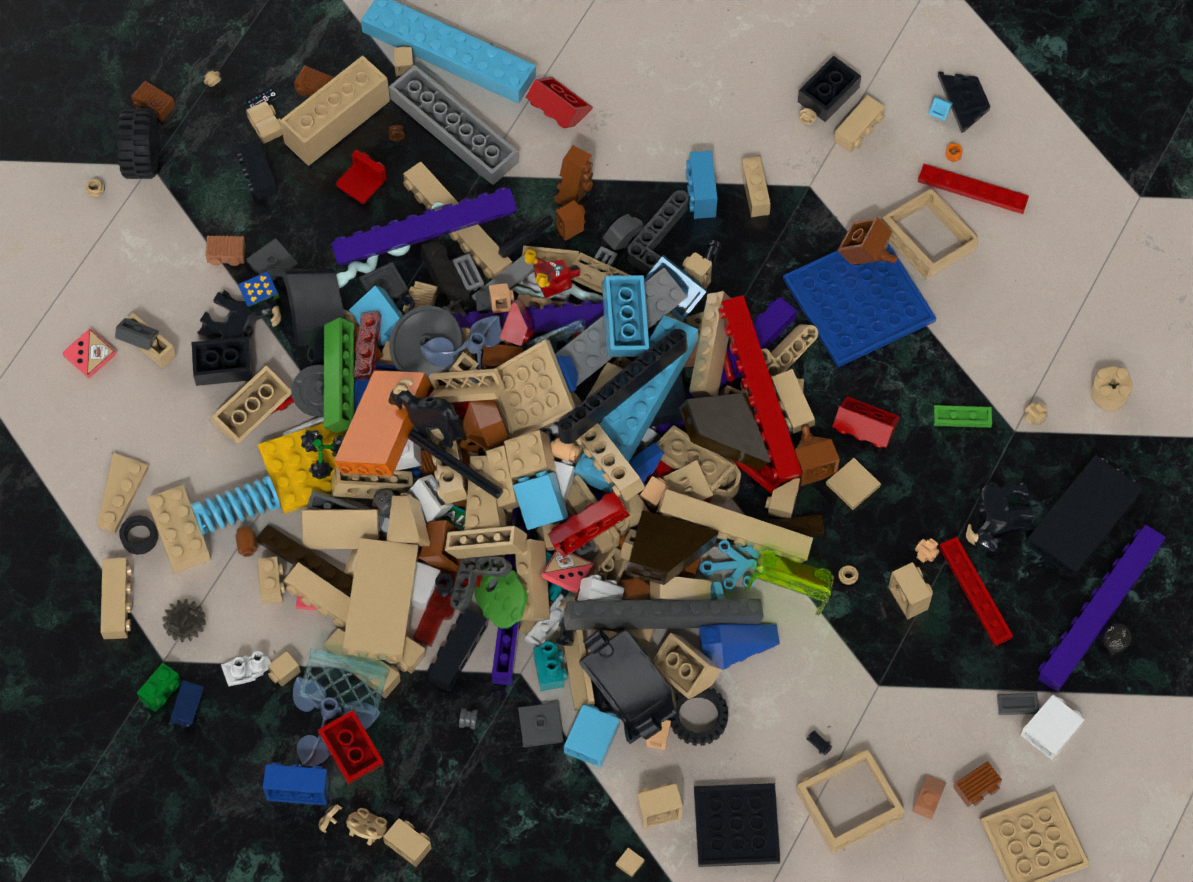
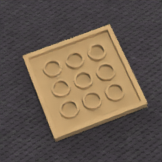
[486,340,576,439]
[980,791,1090,882]

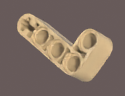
[761,324,818,377]

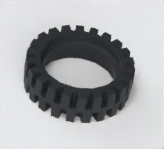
[669,688,728,746]

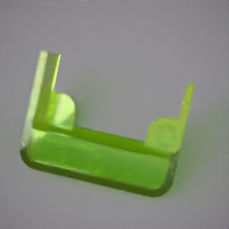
[745,549,834,616]

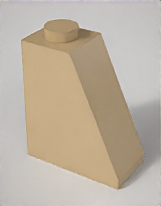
[386,493,430,546]

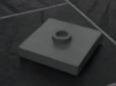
[246,238,299,284]
[518,703,563,748]

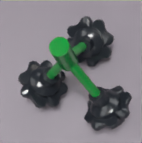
[301,430,343,479]

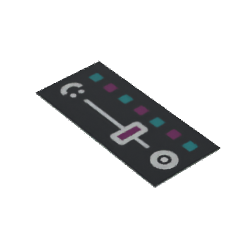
[245,86,279,108]

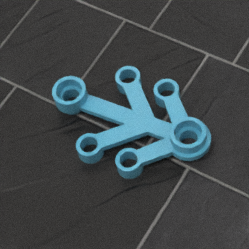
[699,540,775,591]

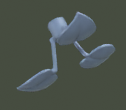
[421,316,502,383]
[293,677,380,767]

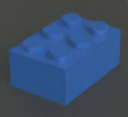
[263,763,330,805]

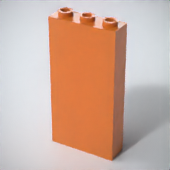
[334,371,431,476]

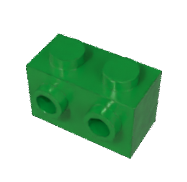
[137,663,181,712]

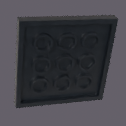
[694,783,780,867]

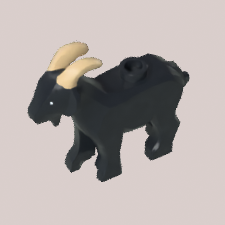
[197,290,281,339]
[388,379,467,448]
[966,481,1035,552]

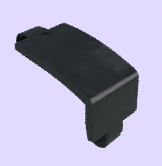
[268,268,344,363]
[579,629,677,744]

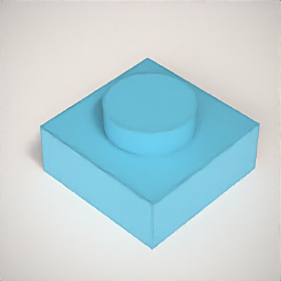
[928,96,953,121]
[711,582,725,599]

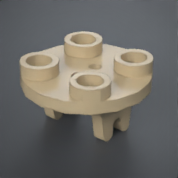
[346,808,387,846]

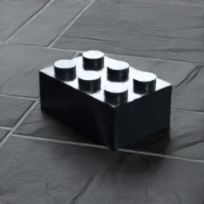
[798,56,861,122]
[191,336,253,386]

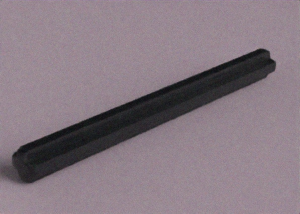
[408,430,503,499]

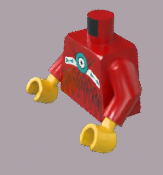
[524,249,580,298]

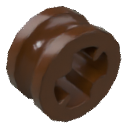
[388,125,405,141]

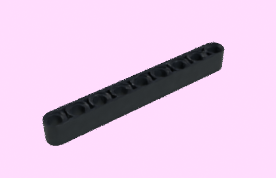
[557,329,688,444]

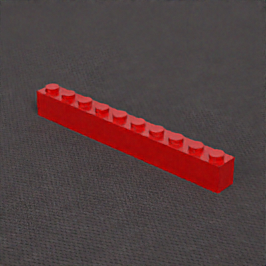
[718,295,802,484]

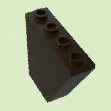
[679,393,770,471]
[625,510,719,585]

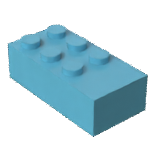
[602,275,649,357]

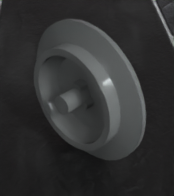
[291,365,324,417]

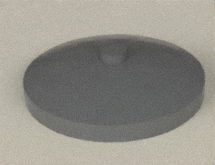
[389,306,464,382]

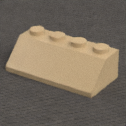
[209,365,292,444]

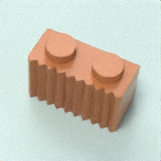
[205,235,246,266]

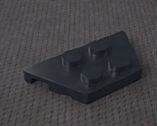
[938,72,991,133]

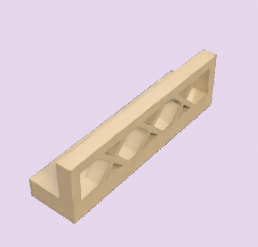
[571,252,631,294]
[429,369,505,402]
[567,474,620,554]
[564,630,594,711]

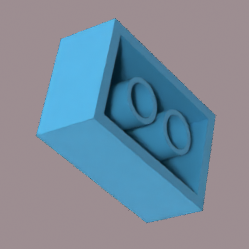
[686,151,717,219]
[644,255,707,321]

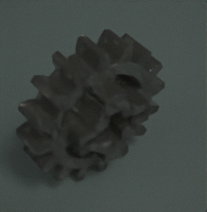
[162,599,206,642]

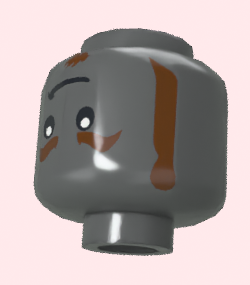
[372,490,396,519]

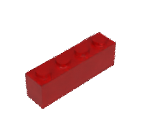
[548,492,630,557]

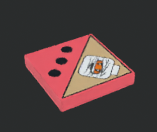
[62,329,116,379]
[541,550,593,594]

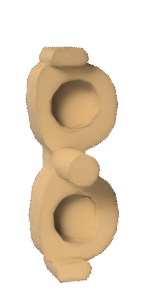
[319,804,342,833]

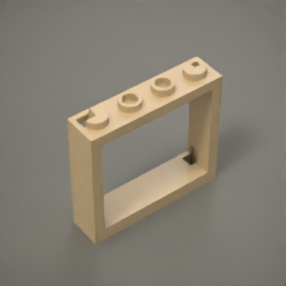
[881,189,979,280]
[796,750,905,853]

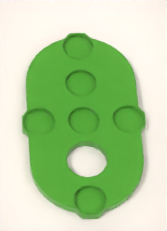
[475,564,527,629]

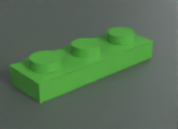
[934,405,992,428]

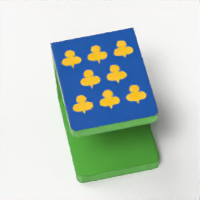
[238,271,280,307]

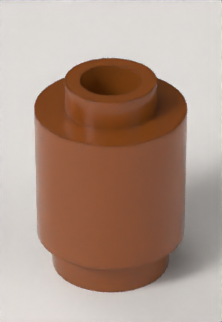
[235,526,257,557]

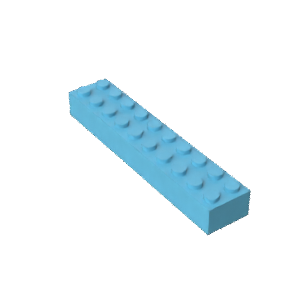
[361,0,536,104]
[574,315,699,493]

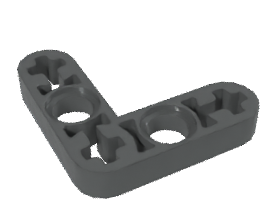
[450,556,512,612]

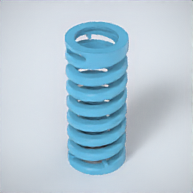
[191,475,281,536]

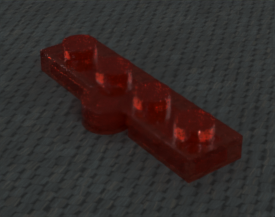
[353,311,382,381]
[413,570,457,647]

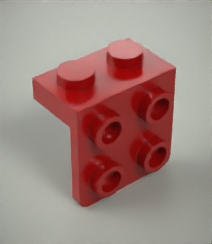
[336,149,387,204]

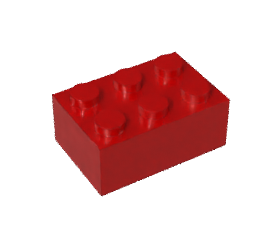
[318,710,383,786]

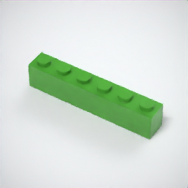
[324,317,354,434]

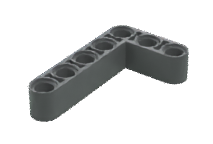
[628,190,688,275]

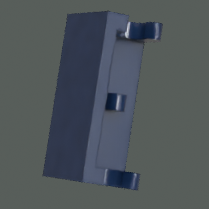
[170,680,204,727]

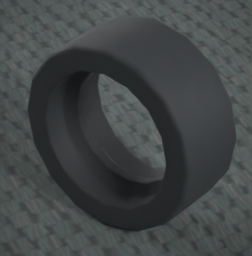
[119,515,158,555]

